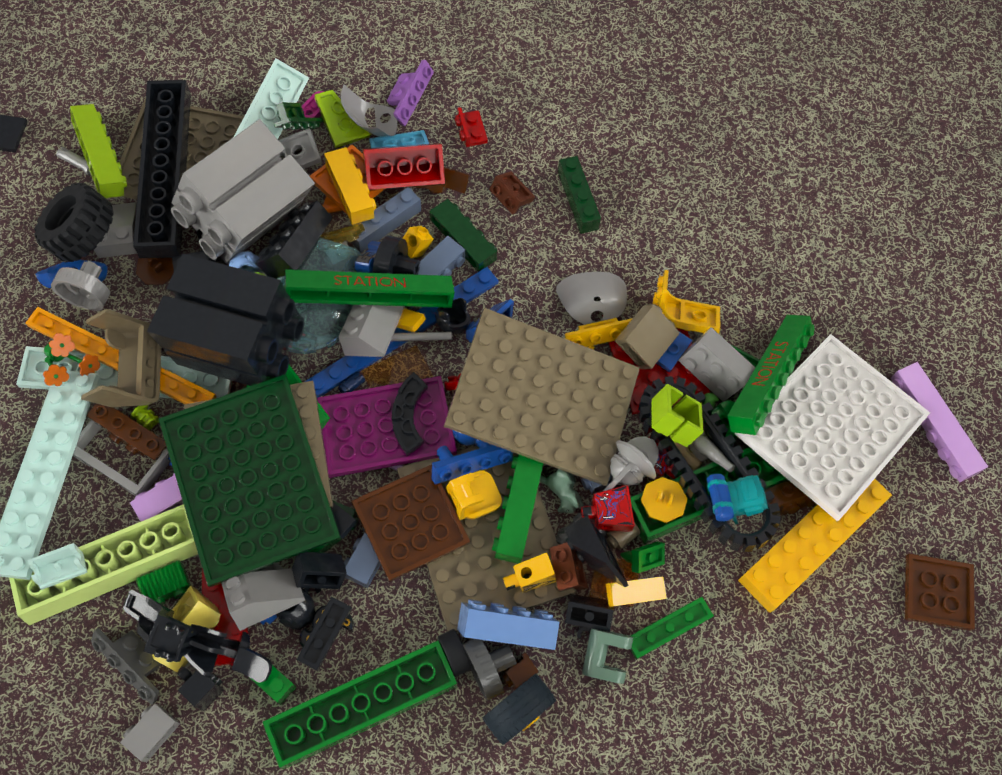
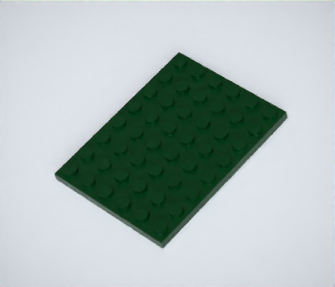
[159,374,341,587]

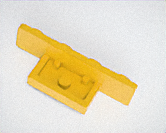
[565,318,633,347]

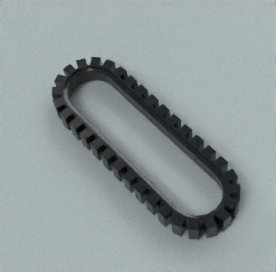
[638,376,781,552]

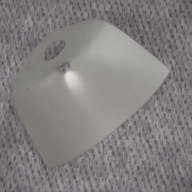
[341,85,397,137]
[556,272,627,325]

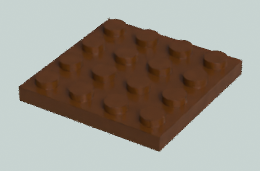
[351,464,470,582]

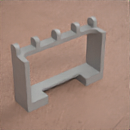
[73,420,170,496]

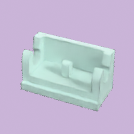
[27,543,87,590]

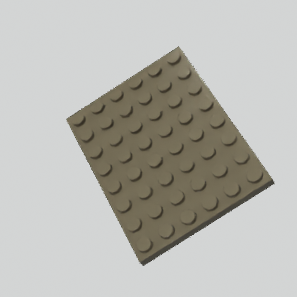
[443,308,639,486]
[397,446,575,632]

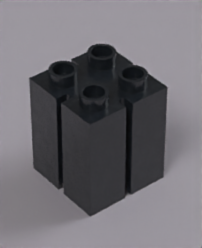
[147,253,305,386]

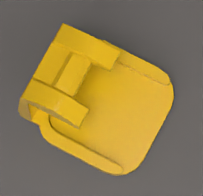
[446,470,502,520]

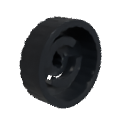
[373,235,420,275]

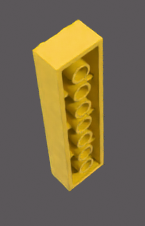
[738,479,892,613]

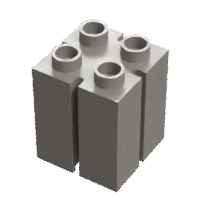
[171,119,315,264]

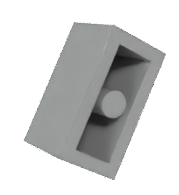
[120,703,180,763]

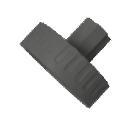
[463,639,517,701]

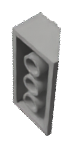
[339,305,405,357]

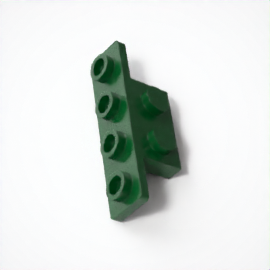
[274,102,324,130]

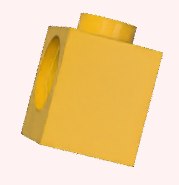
[402,226,434,258]

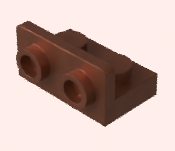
[489,171,535,215]
[550,543,588,591]

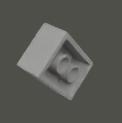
[678,327,755,402]

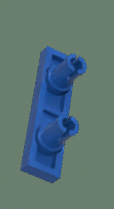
[431,439,513,484]

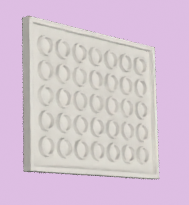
[734,334,930,521]

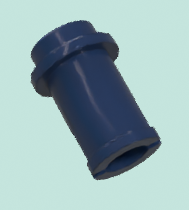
[338,371,365,393]

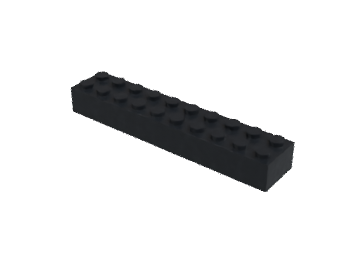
[133,80,191,259]

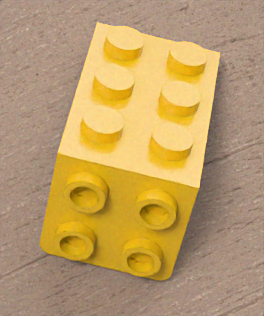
[653,270,720,334]

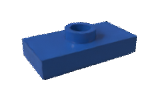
[656,332,692,373]

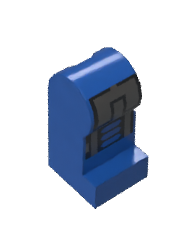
[355,241,381,273]

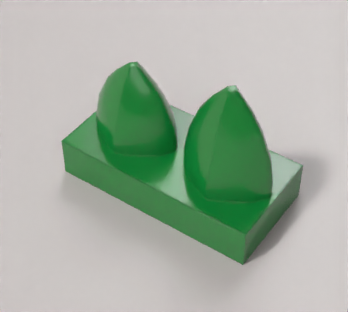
[620,541,665,573]

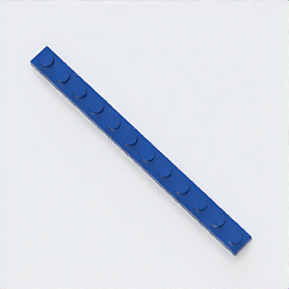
[305,267,499,398]

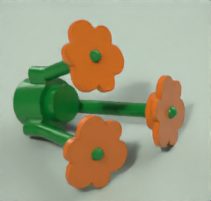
[43,333,100,386]

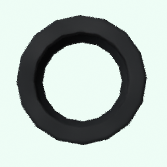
[438,629,471,677]

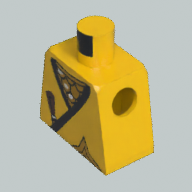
[503,553,556,592]

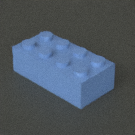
[457,599,560,650]

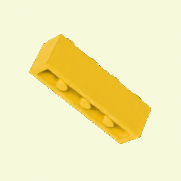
[324,147,376,225]

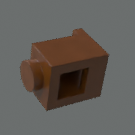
[501,652,539,690]

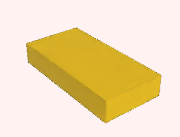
[397,308,426,333]

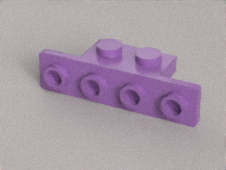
[387,60,434,126]

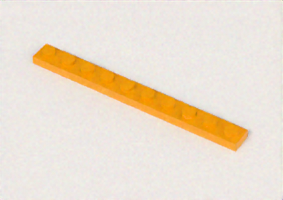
[25,307,217,404]

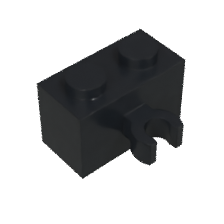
[292,552,347,593]
[565,593,614,639]
[177,667,224,711]

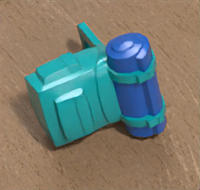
[707,474,768,525]

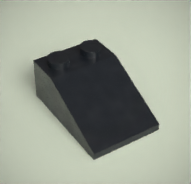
[565,515,629,587]

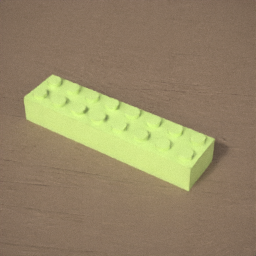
[9,504,198,625]

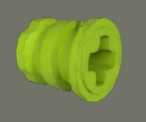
[130,405,159,430]

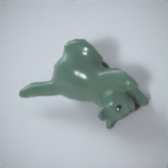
[540,469,584,513]

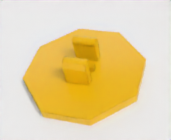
[641,477,688,523]

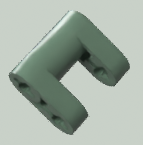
[582,628,633,684]

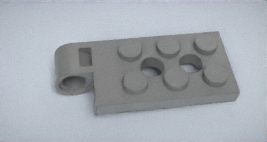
[278,128,322,169]

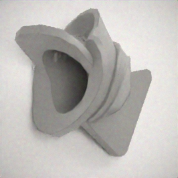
[603,436,659,491]

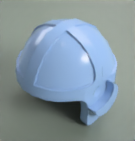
[229,251,262,273]

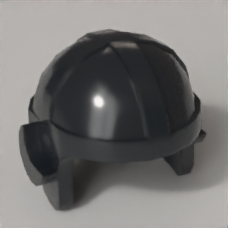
[435,298,470,334]
[276,588,315,630]

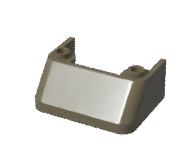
[81,308,161,407]

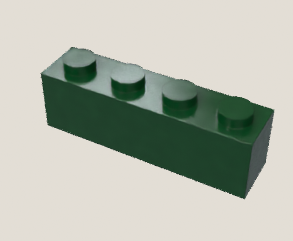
[557,156,601,234]
[430,198,497,272]

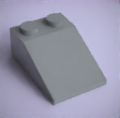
[94,202,137,258]
[221,568,305,631]

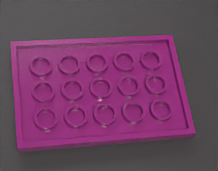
[317,376,457,478]

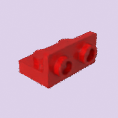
[455,107,488,147]

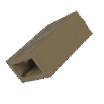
[615,304,680,369]

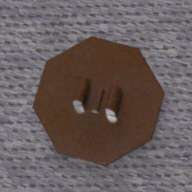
[136,258,174,285]

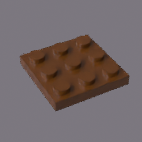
[905,554,975,631]

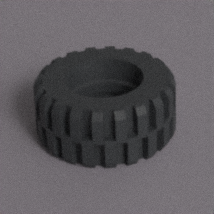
[34,183,114,262]

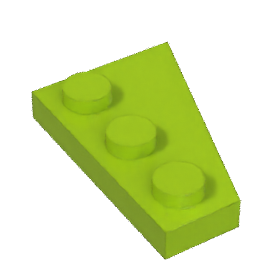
[314,90,370,148]

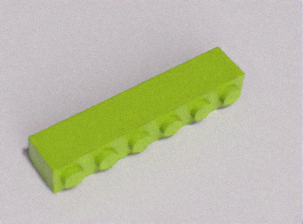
[70,104,127,198]

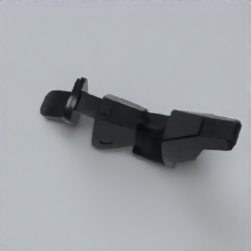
[123,590,272,683]

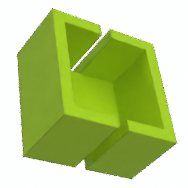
[651,384,703,448]

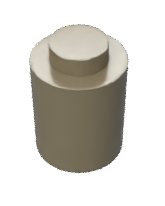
[606,522,640,550]

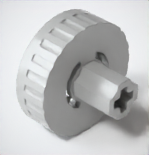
[51,261,110,311]

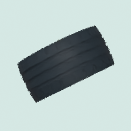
[483,674,557,745]

